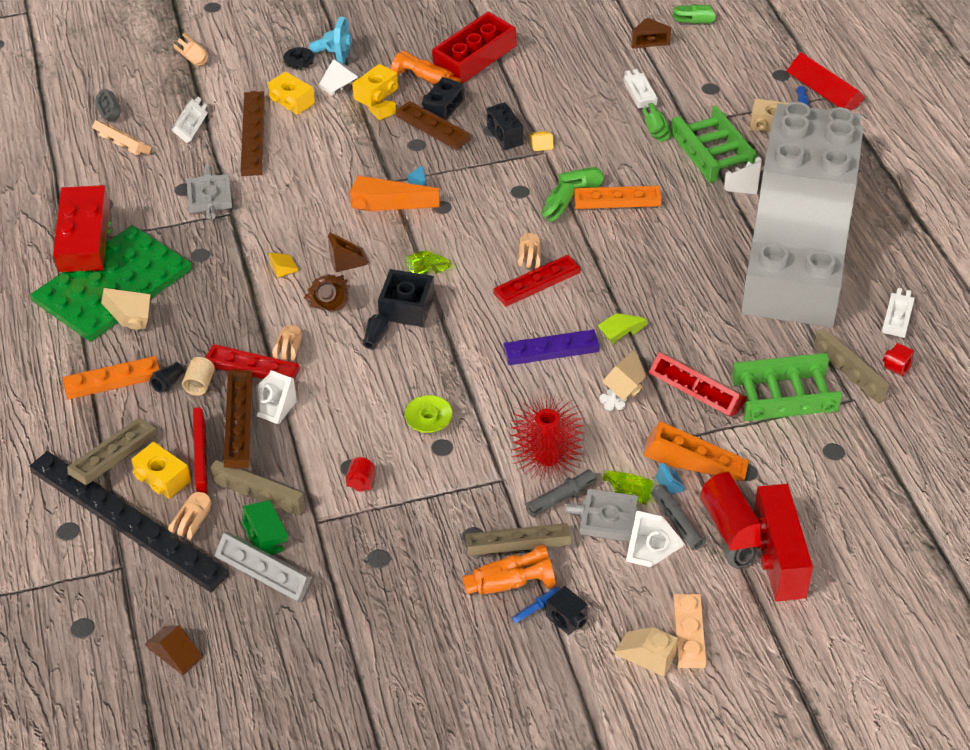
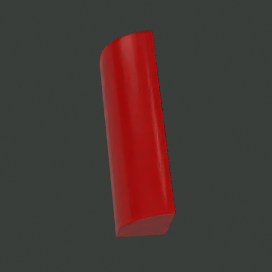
[786,52,865,111]
[648,352,748,417]
[700,472,761,551]

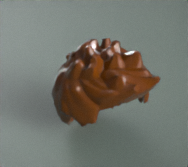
[304,274,350,311]

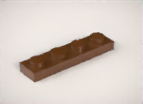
[396,101,471,150]

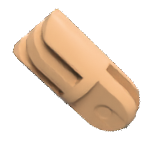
[173,33,208,66]
[518,233,541,269]
[272,325,302,361]
[168,492,211,540]

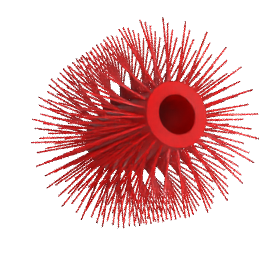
[510,393,585,483]

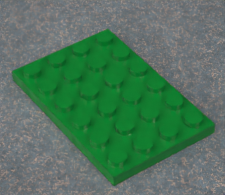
[30,225,192,342]

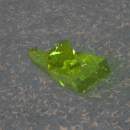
[405,250,453,274]
[602,471,653,505]

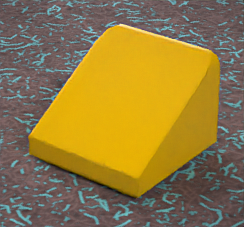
[369,101,396,120]
[529,131,553,151]
[268,252,298,278]

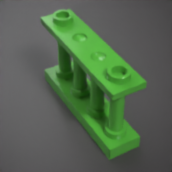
[671,106,757,183]
[731,353,842,421]

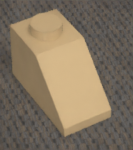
[101,288,150,330]
[602,350,646,401]
[615,627,678,677]

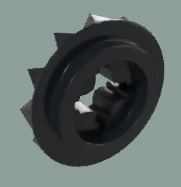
[283,47,315,70]

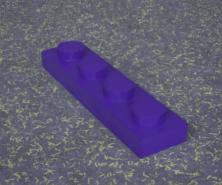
[504,329,600,366]

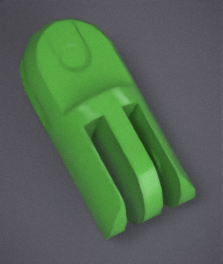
[672,4,715,24]
[643,103,670,142]
[558,167,604,188]
[541,183,574,222]

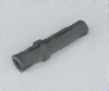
[525,469,597,518]
[651,484,706,550]

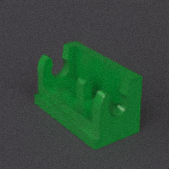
[241,500,288,555]

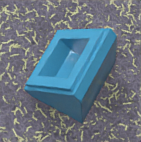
[408,166,426,186]
[655,463,685,494]

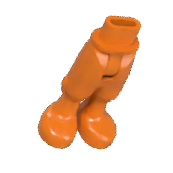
[391,50,461,84]
[462,544,556,595]

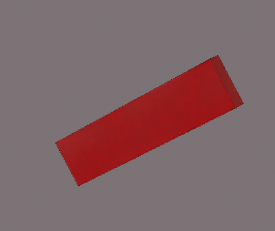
[493,255,580,307]
[205,344,300,380]
[193,407,208,495]

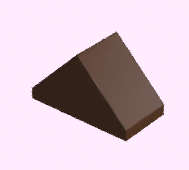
[631,17,671,49]
[328,232,369,273]
[145,625,203,675]

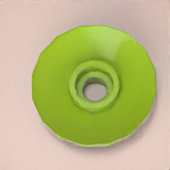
[404,395,452,433]

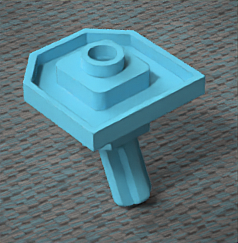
[309,17,352,64]

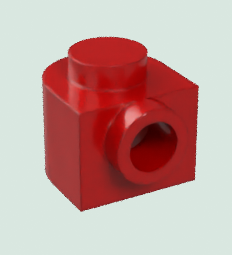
[882,343,914,376]
[345,457,376,492]

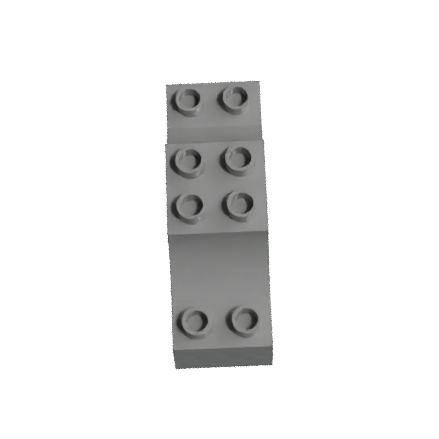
[741,102,863,328]

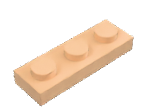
[92,120,152,155]
[673,594,706,668]

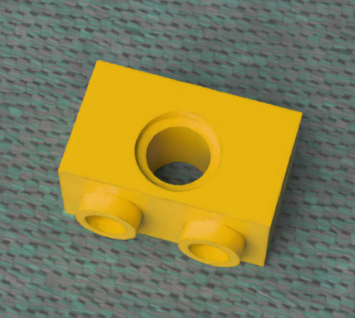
[352,64,398,107]
[268,71,315,115]
[131,441,191,499]

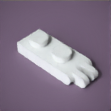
[623,69,658,108]
[171,97,208,143]
[882,288,914,338]

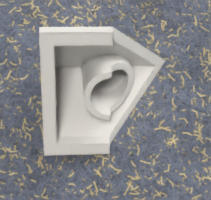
[319,59,362,96]
[724,157,762,195]
[256,371,297,424]
[626,510,685,567]

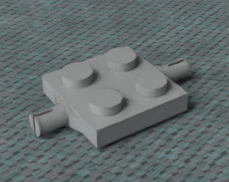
[187,166,232,220]
[565,489,638,542]

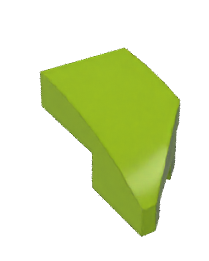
[597,313,649,345]

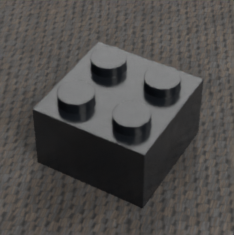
[378,269,435,327]

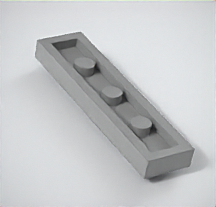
[215,532,312,601]

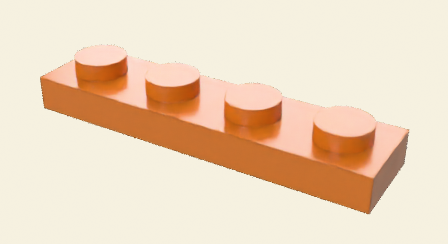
[574,186,662,209]
[62,356,160,400]

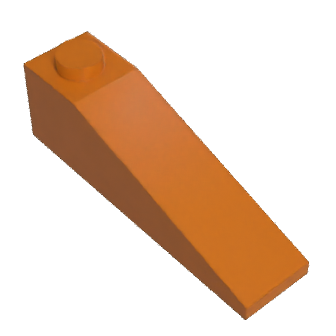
[350,175,440,211]
[643,421,749,481]

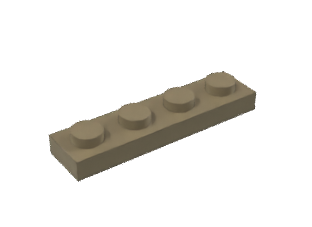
[814,328,889,404]
[67,418,157,485]
[211,460,305,516]
[465,523,571,556]

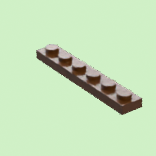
[240,91,265,176]
[224,370,252,469]

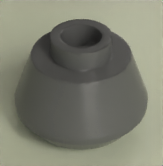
[723,543,757,568]

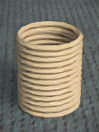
[182,357,215,396]

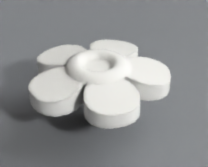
[599,389,627,411]

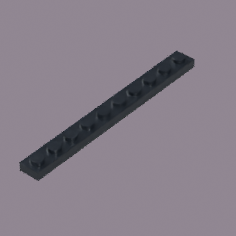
[29,451,229,593]

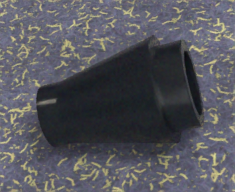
[362,314,389,350]
[150,362,184,393]

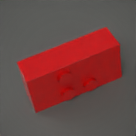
[432,11,517,83]
[53,185,110,272]
[753,484,813,602]

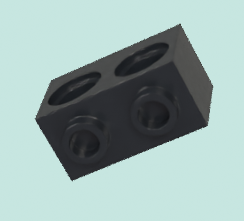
[422,77,464,120]
[487,102,523,151]

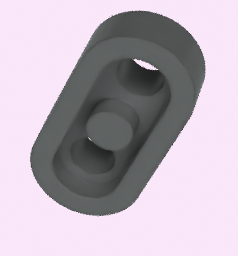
[95,88,121,122]

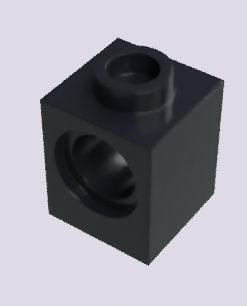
[546,586,588,635]

